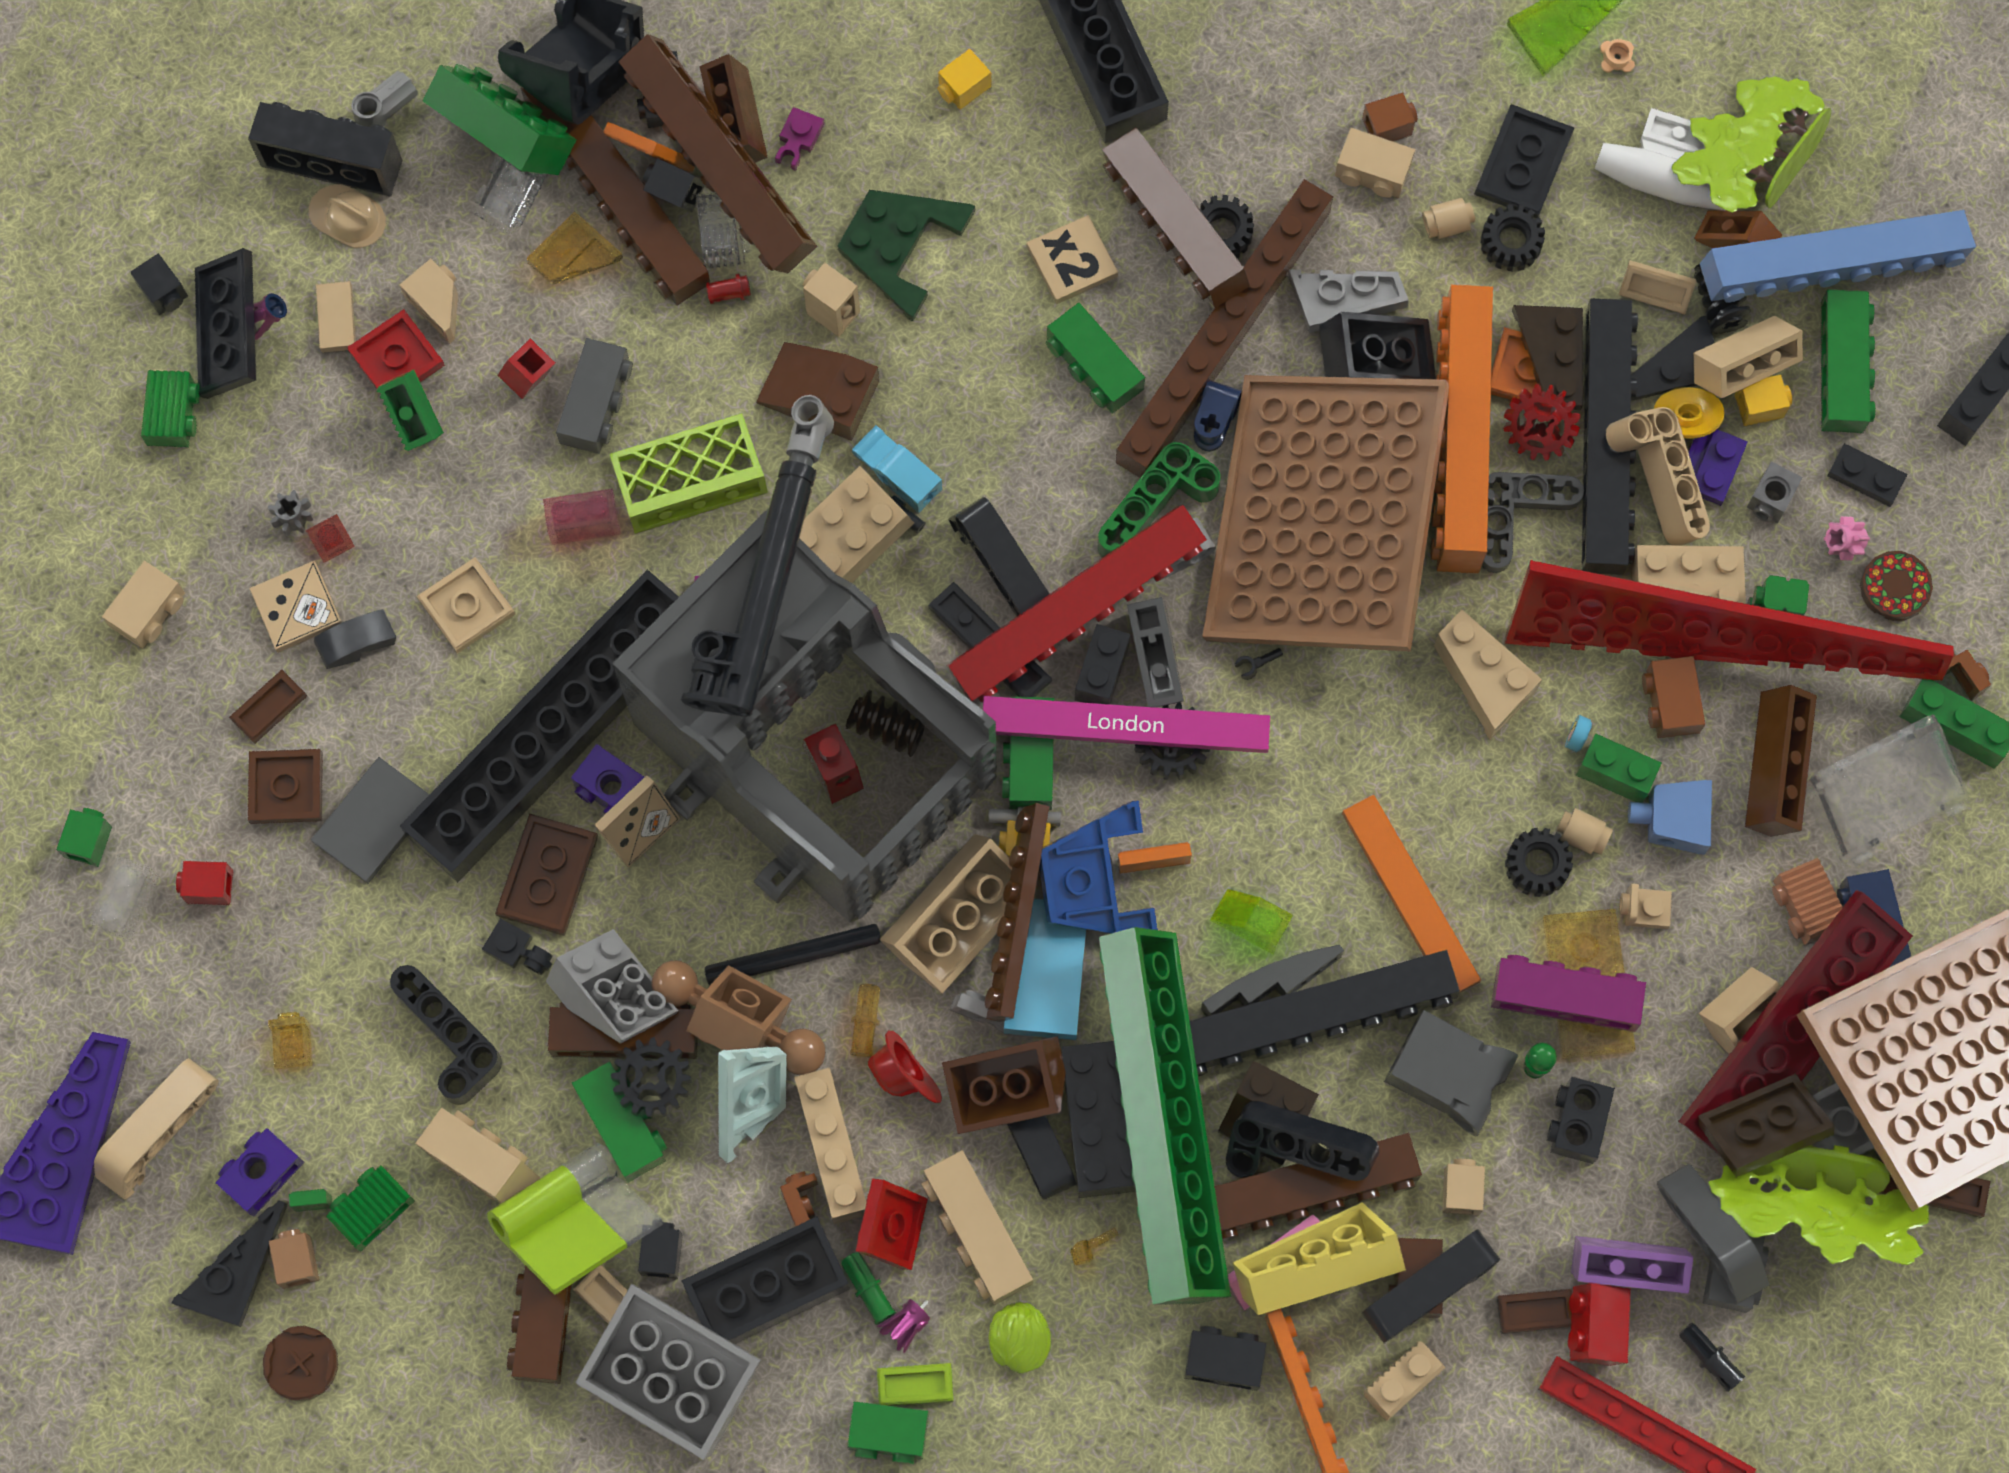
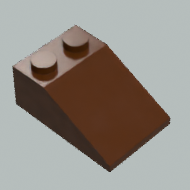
[756,342,879,441]

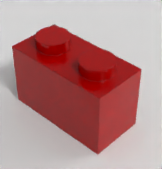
[1568,1283,1631,1366]

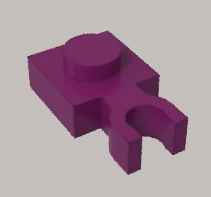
[775,107,825,171]

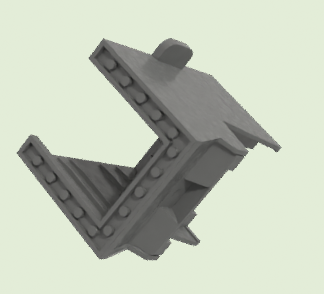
[612,508,997,923]

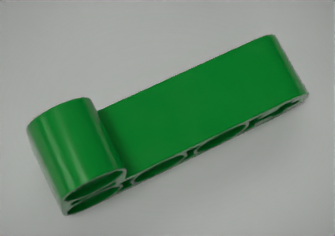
[1098,442,1221,558]

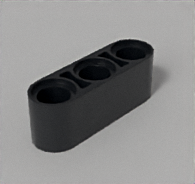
[1007,1115,1077,1200]

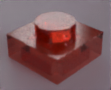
[306,514,355,563]

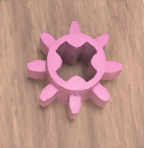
[1824,516,1870,561]

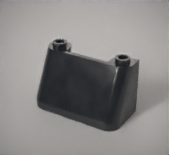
[498,0,644,125]

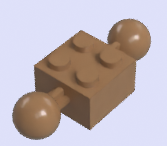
[651,960,826,1075]

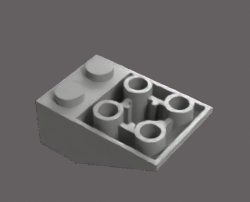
[546,929,678,1043]

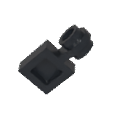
[482,918,553,975]

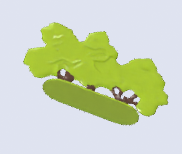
[1672,76,1832,213]

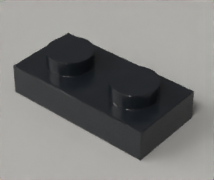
[1827,443,1908,507]

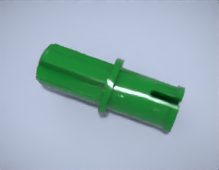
[841,1252,896,1325]

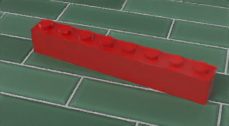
[946,505,1207,703]

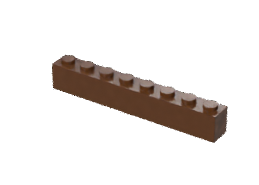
[619,34,818,274]
[520,87,710,306]

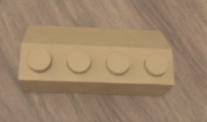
[880,834,1038,994]

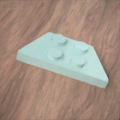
[718,1046,787,1164]

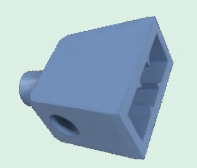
[1628,780,1712,855]

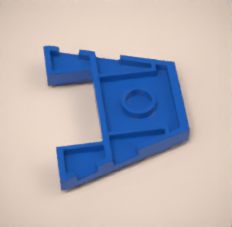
[1039,800,1158,934]

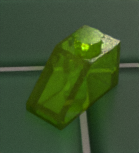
[1210,889,1293,955]

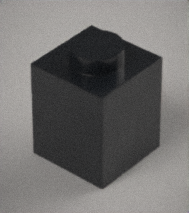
[130,253,188,315]
[638,1222,683,1279]

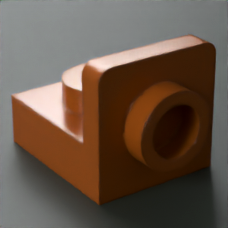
[780,1171,818,1226]

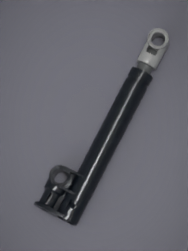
[681,395,834,717]

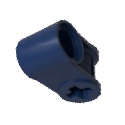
[1193,380,1242,452]

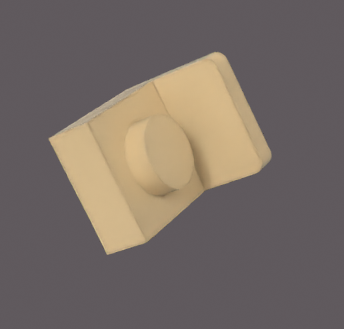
[1619,883,1672,929]

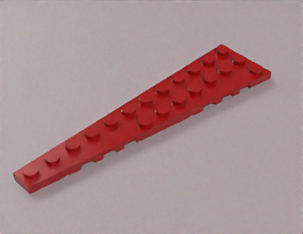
[1505,560,1954,680]

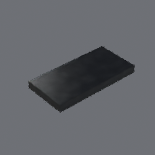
[194,248,256,399]

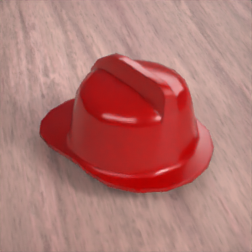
[868,1030,943,1103]

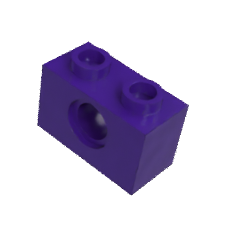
[571,744,644,814]
[215,1128,305,1217]

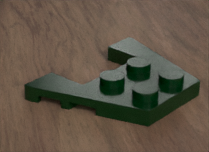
[837,189,975,321]

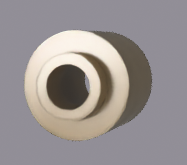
[1422,197,1475,239]
[1556,808,1613,855]

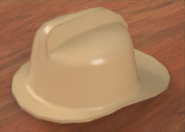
[308,184,386,248]

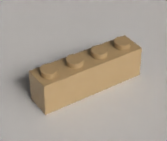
[794,1067,866,1224]
[921,1150,1033,1305]

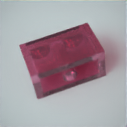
[543,488,621,545]

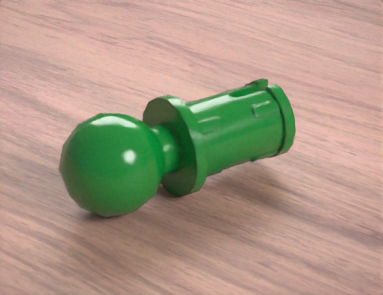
[1524,1042,1557,1079]

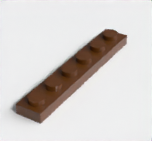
[985,803,1049,1022]

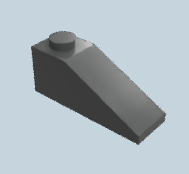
[1127,597,1184,708]

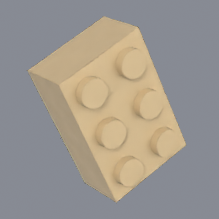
[800,466,914,583]
[1631,545,1746,604]

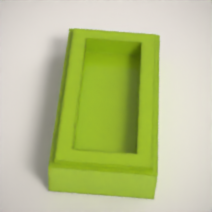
[877,1363,954,1406]

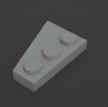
[1289,269,1409,333]

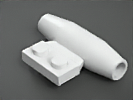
[1595,108,1725,210]

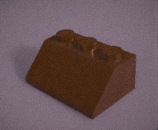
[942,1036,1066,1134]

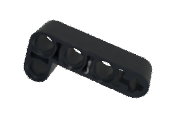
[949,497,1049,617]
[390,965,502,1105]
[1226,1101,1379,1181]
[1362,1229,1501,1343]

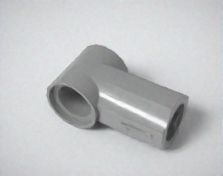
[351,71,418,127]

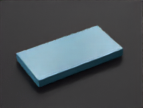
[1004,899,1086,1040]

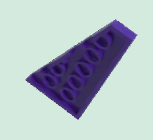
[0,1032,131,1255]

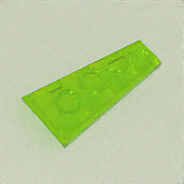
[1507,0,1624,77]

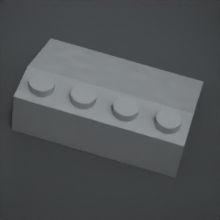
[575,1284,761,1460]

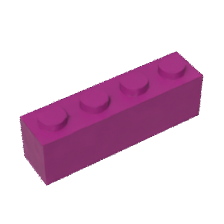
[1491,955,1646,1032]

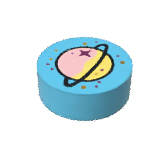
[1565,715,1592,752]

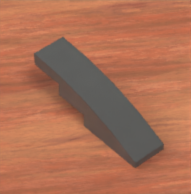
[1201,945,1344,1017]

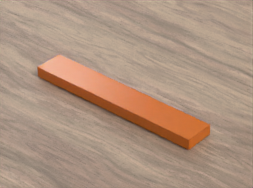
[1342,795,1481,993]

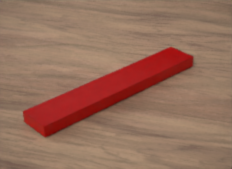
[1538,1356,1756,1473]

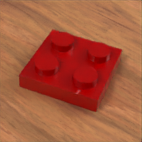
[347,309,445,395]
[855,1179,928,1270]

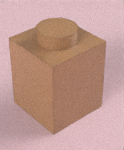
[269,1229,320,1289]

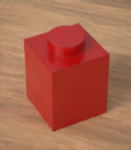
[497,338,555,399]
[176,861,233,905]

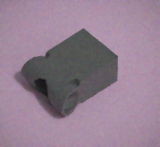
[1384,1010,1518,1136]

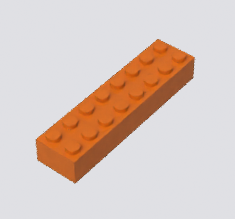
[1431,284,1493,574]

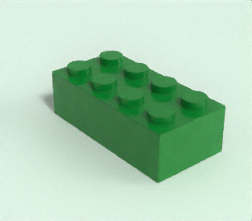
[422,64,577,175]

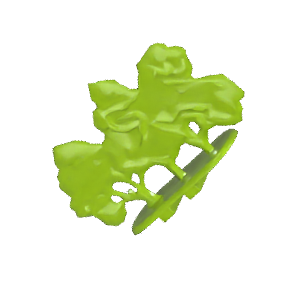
[1708,1145,1929,1265]

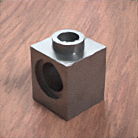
[1747,461,1803,523]

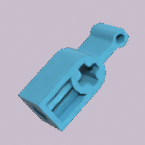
[852,425,942,514]

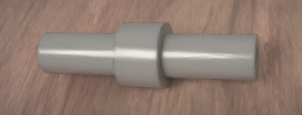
[989,806,1061,826]

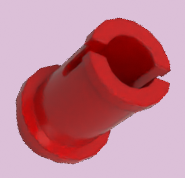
[706,273,751,304]

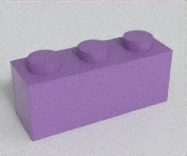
[1571,1236,1694,1294]

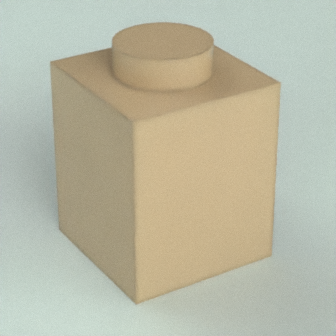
[1442,1159,1485,1216]

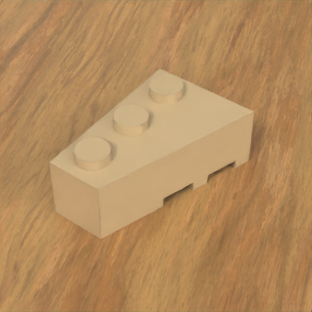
[1434,610,1542,740]

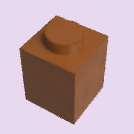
[1362,92,1418,141]

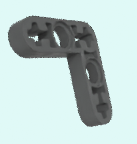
[1482,472,1584,573]

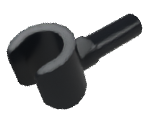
[1235,648,1283,680]

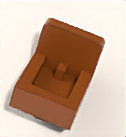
[1933,650,1991,701]

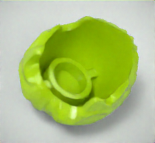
[988,1302,1051,1374]

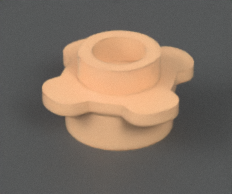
[1600,39,1635,73]

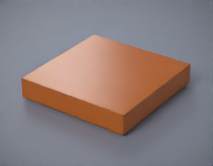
[603,122,695,173]
[1491,327,1537,400]

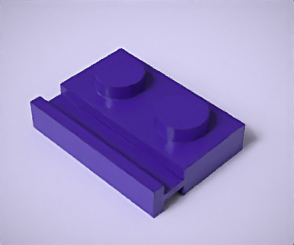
[1688,429,1748,506]

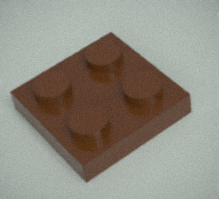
[248,749,323,824]

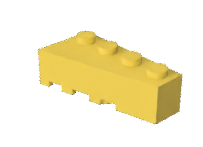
[1232,1202,1406,1315]

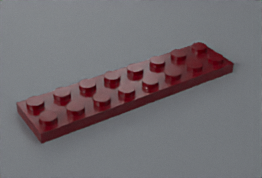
[1678,890,1913,1158]

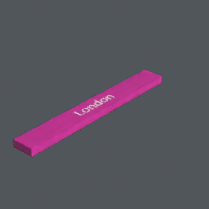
[983,696,1270,753]

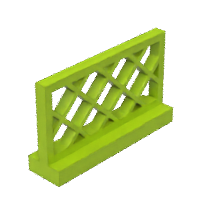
[609,413,768,534]

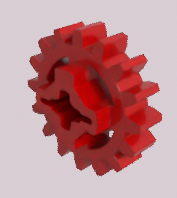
[1503,384,1581,461]

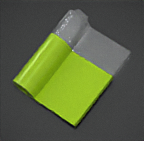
[487,1143,663,1295]

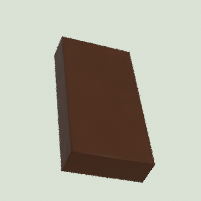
[229,669,307,744]
[1497,1289,1572,1334]

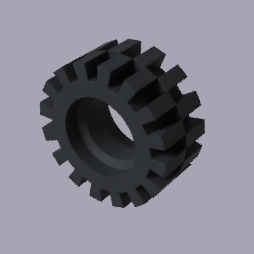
[1198,195,1254,258]
[1480,204,1545,272]
[1505,828,1573,897]

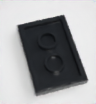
[1474,104,1575,218]

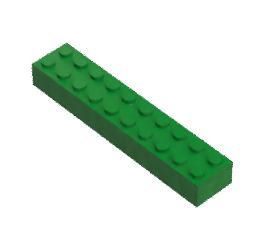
[1099,927,1231,1305]

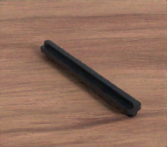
[704,924,881,985]

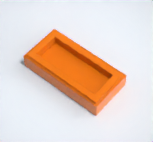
[1118,842,1192,874]

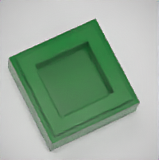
[289,1189,332,1212]

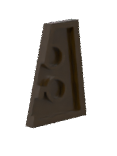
[1512,305,1583,410]

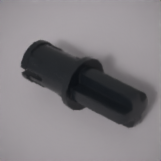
[1679,1323,1745,1392]

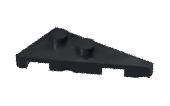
[1631,315,1715,401]
[172,1200,288,1327]

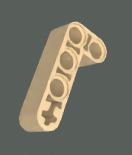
[1606,407,1710,546]
[94,1058,219,1200]

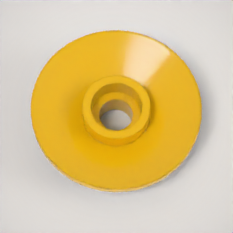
[1654,387,1724,439]

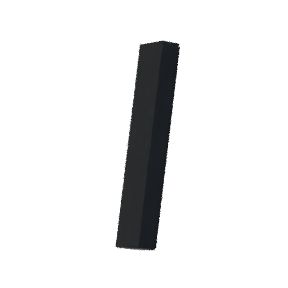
[928,582,1052,697]

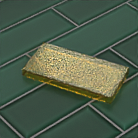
[1543,909,1636,1059]

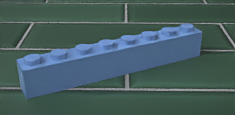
[1700,210,1976,302]

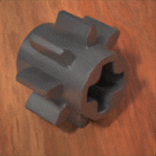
[268,490,314,536]

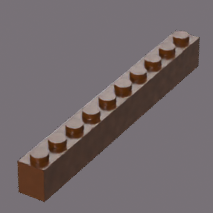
[1116,179,1334,478]

